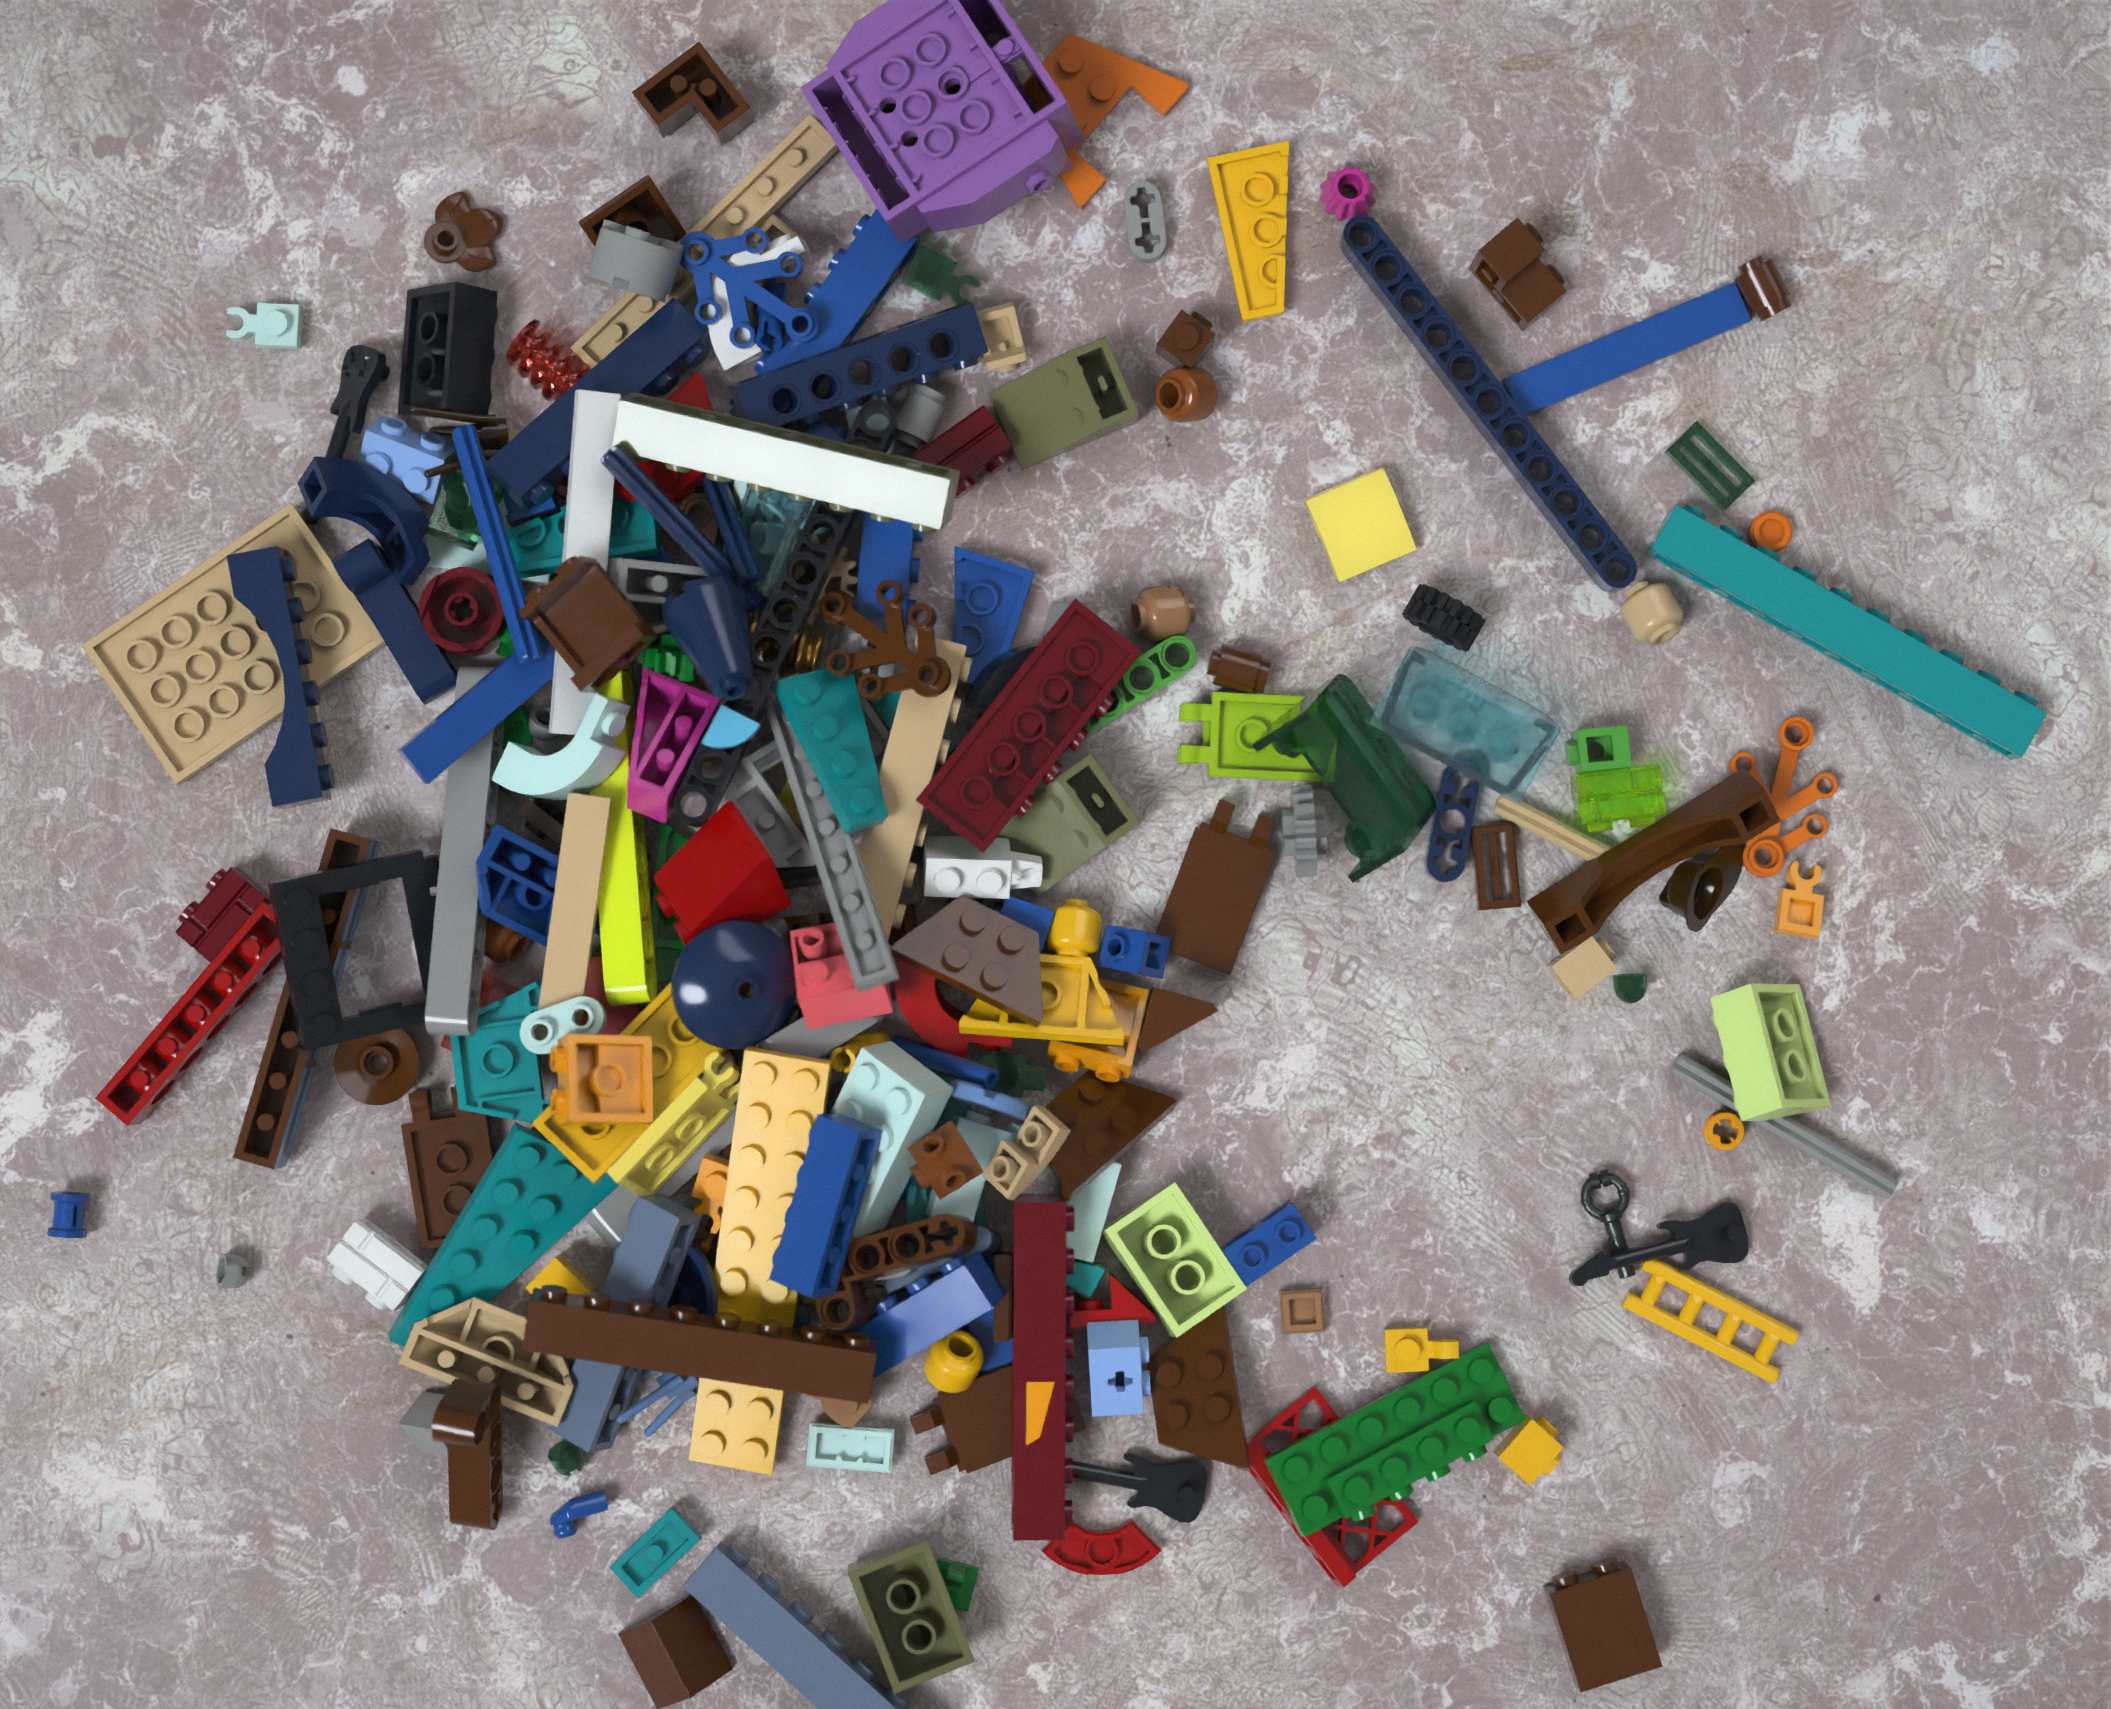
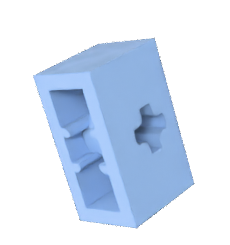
[1087,1320,1151,1417]

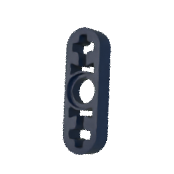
[1424,761,1480,883]

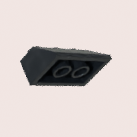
[398,282,498,418]

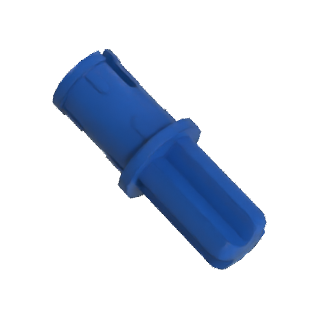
[755,278,787,351]

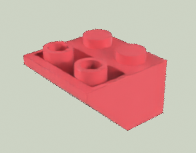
[790,922,893,1029]

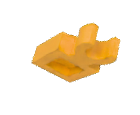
[1774,861,1824,940]
[691,1152,730,1234]

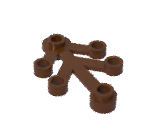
[820,580,951,701]

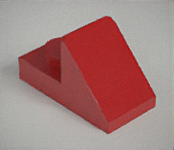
[1069,1272,1155,1329]

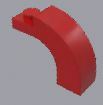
[894,937,1013,1058]

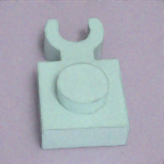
[226,303,303,349]

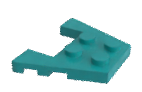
[450,980,550,1123]

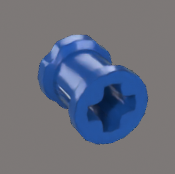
[47,1191,90,1238]

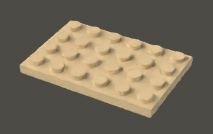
[81,503,386,785]

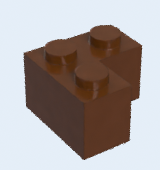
[632,41,755,145]
[1468,217,1566,331]

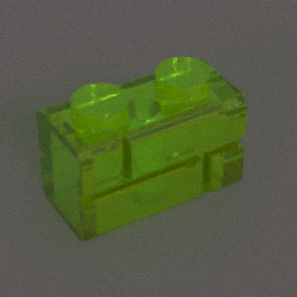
[1570,764,1666,833]

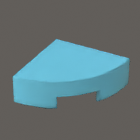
[701,704,761,749]

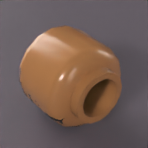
[1131,585,1196,641]

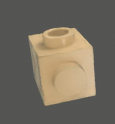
[1545,936,1618,1000]

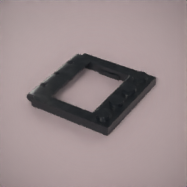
[268,849,439,1051]

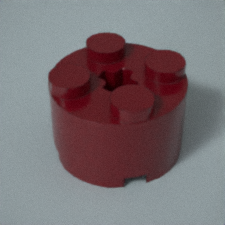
[419,567,506,657]

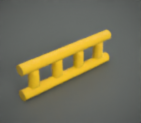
[1621,1259,1799,1384]

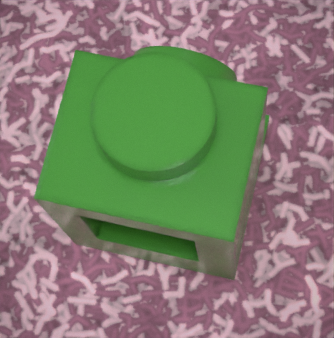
[1565,725,1632,774]

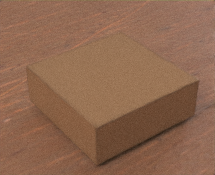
[1279,1288,1325,1334]

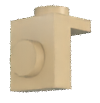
[976,302,1028,372]

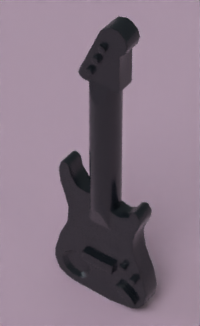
[301,345,390,525]
[1569,1202,1749,1286]
[1073,1453,1207,1523]

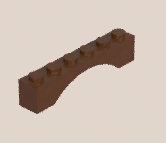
[1526,768,1781,955]

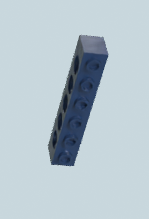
[728,303,989,428]

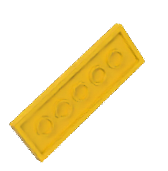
[532,982,750,1185]

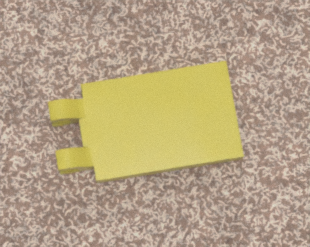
[606,1051,740,1196]

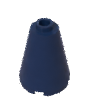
[661,576,754,700]

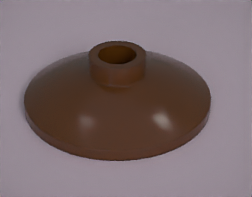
[334,1028,420,1105]

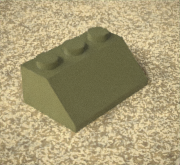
[847,1539,975,1694]

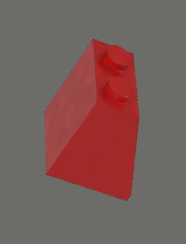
[653,800,791,945]

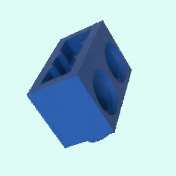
[1220,1200,1317,1287]

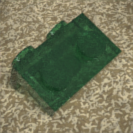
[425,455,505,551]

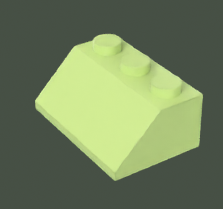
[1710,983,1831,1121]
[1102,1182,1247,1338]

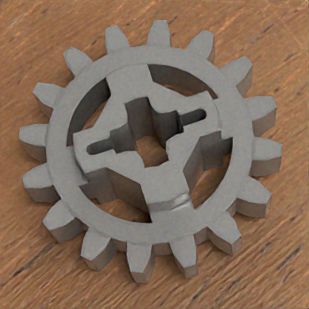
[1281,785,1327,877]

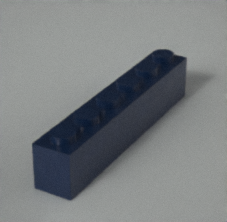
[486,297,711,512]

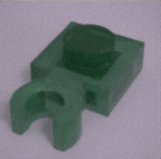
[900,244,980,305]

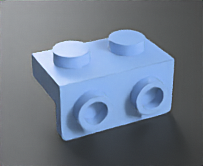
[358,417,456,504]

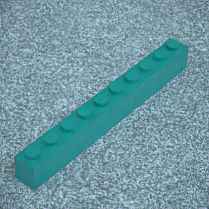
[1645,504,2047,760]

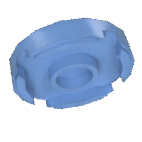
[950,1079,1030,1121]

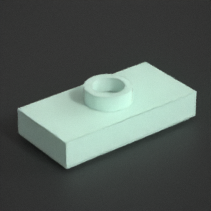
[806,1421,895,1473]

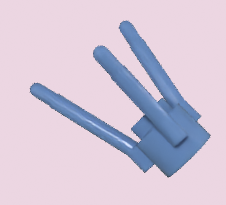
[616,1369,699,1437]

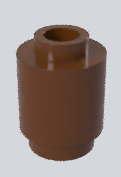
[1734,255,1791,321]
[1206,644,1271,694]

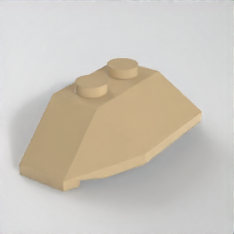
[399,1297,575,1427]

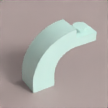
[491,693,631,800]

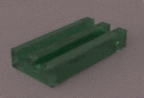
[1665,421,1756,511]

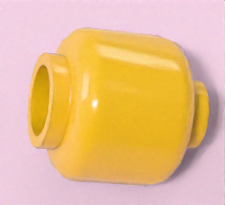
[1045,899,1102,957]
[924,1330,984,1393]

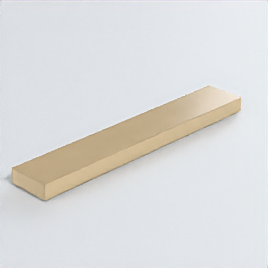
[535,793,613,1041]

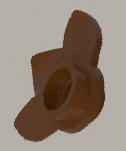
[424,192,504,272]

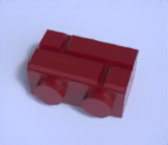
[914,405,1013,499]
[175,867,272,963]

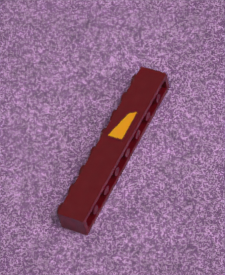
[1011,1193,1075,1541]

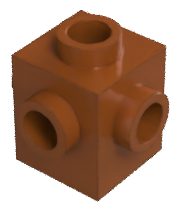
[907,1121,984,1200]

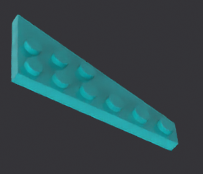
[388,1122,619,1347]

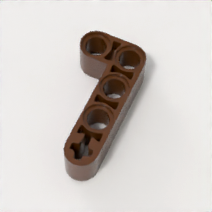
[814,1214,978,1331]
[432,1378,503,1530]

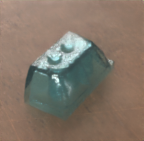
[1368,646,1561,804]

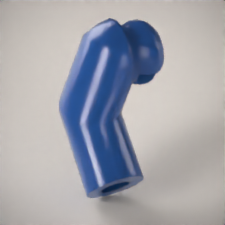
[550,1490,608,1539]

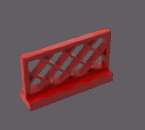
[1246,1386,1418,1587]

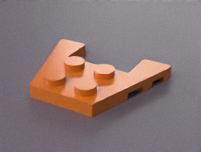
[1022,33,1189,210]

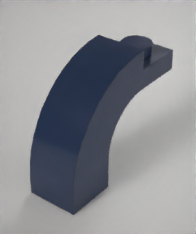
[298,456,431,585]

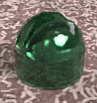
[1613,974,1647,1004]
[548,1439,585,1477]

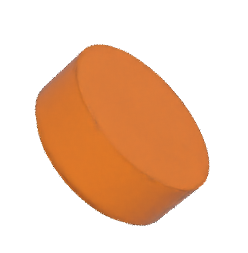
[1748,511,1793,553]

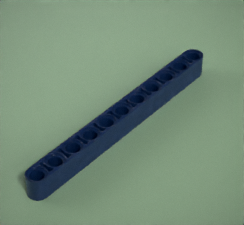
[1340,215,1637,593]

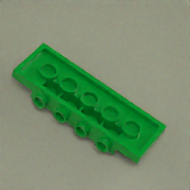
[1263,1342,1526,1538]

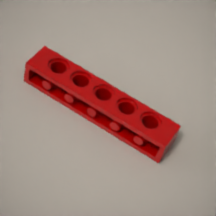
[95,902,283,1126]

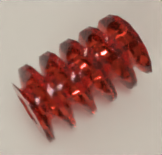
[505,319,589,402]

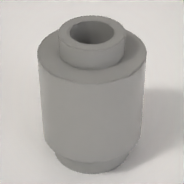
[896,384,946,450]

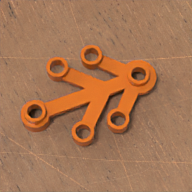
[1728,717,1838,878]

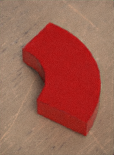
[1041,1519,1162,1575]

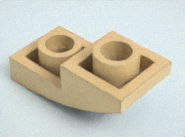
[982,1105,1071,1200]

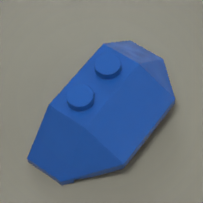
[476,824,600,947]

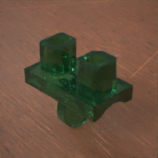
[974,1051,1046,1098]

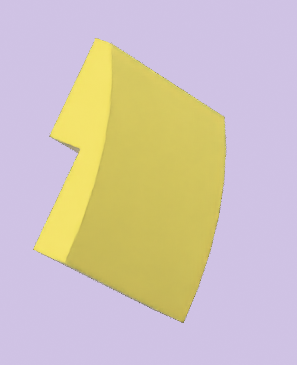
[1304,467,1417,582]

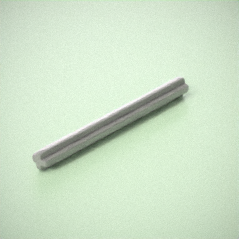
[1670,1055,1898,1198]

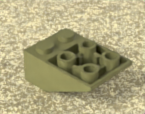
[989,336,1139,470]
[996,753,1140,898]

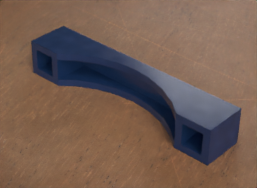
[227,546,335,809]

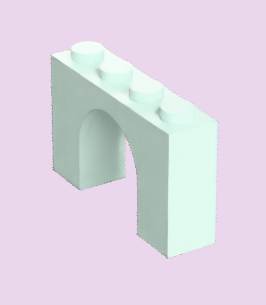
[925,1110,1122,1263]

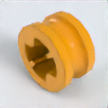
[1703,1112,1745,1150]

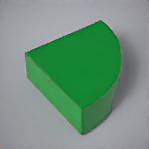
[500,705,533,750]

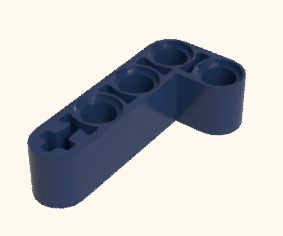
[331,538,457,705]

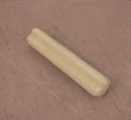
[1493,793,1612,862]

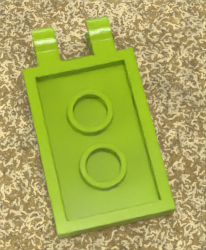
[1177,692,1338,783]

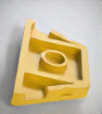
[959,954,1124,1046]

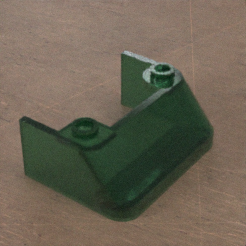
[1252,674,1436,883]

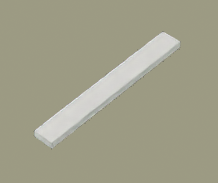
[549,390,621,735]

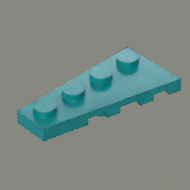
[490,492,661,580]
[773,663,888,834]

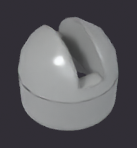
[529,705,560,742]
[216,1254,250,1288]

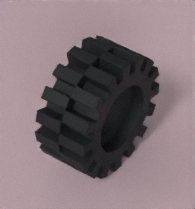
[1402,584,1485,652]

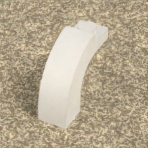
[707,234,812,373]

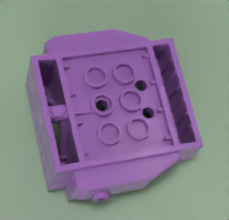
[800,0,1085,245]

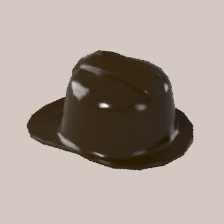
[1659,845,1743,932]

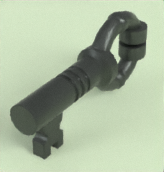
[1580,1169,1636,1279]

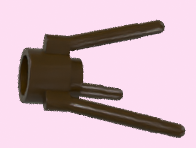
[410,405,508,478]

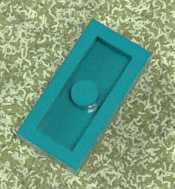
[609,1506,702,1598]

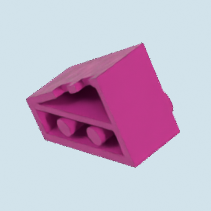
[627,668,721,824]

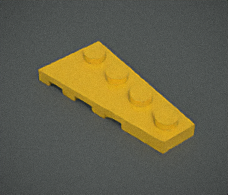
[1206,140,1289,324]

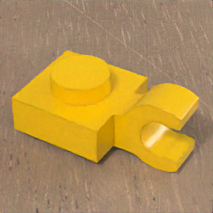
[1384,1327,1459,1373]

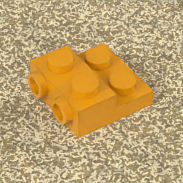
[1046,978,1149,1082]
[549,1034,653,1126]

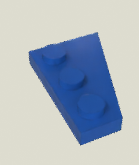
[954,546,1035,685]

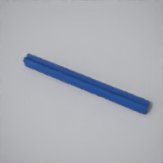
[452,425,543,665]

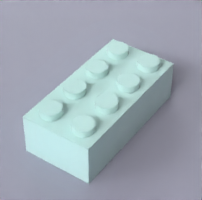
[830,1041,954,1237]

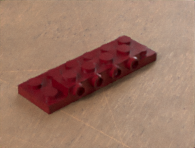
[915,598,1142,854]

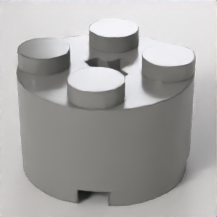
[587,219,685,303]

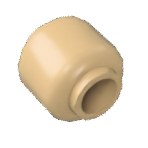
[1620,581,1684,646]

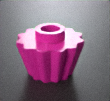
[1319,165,1376,221]

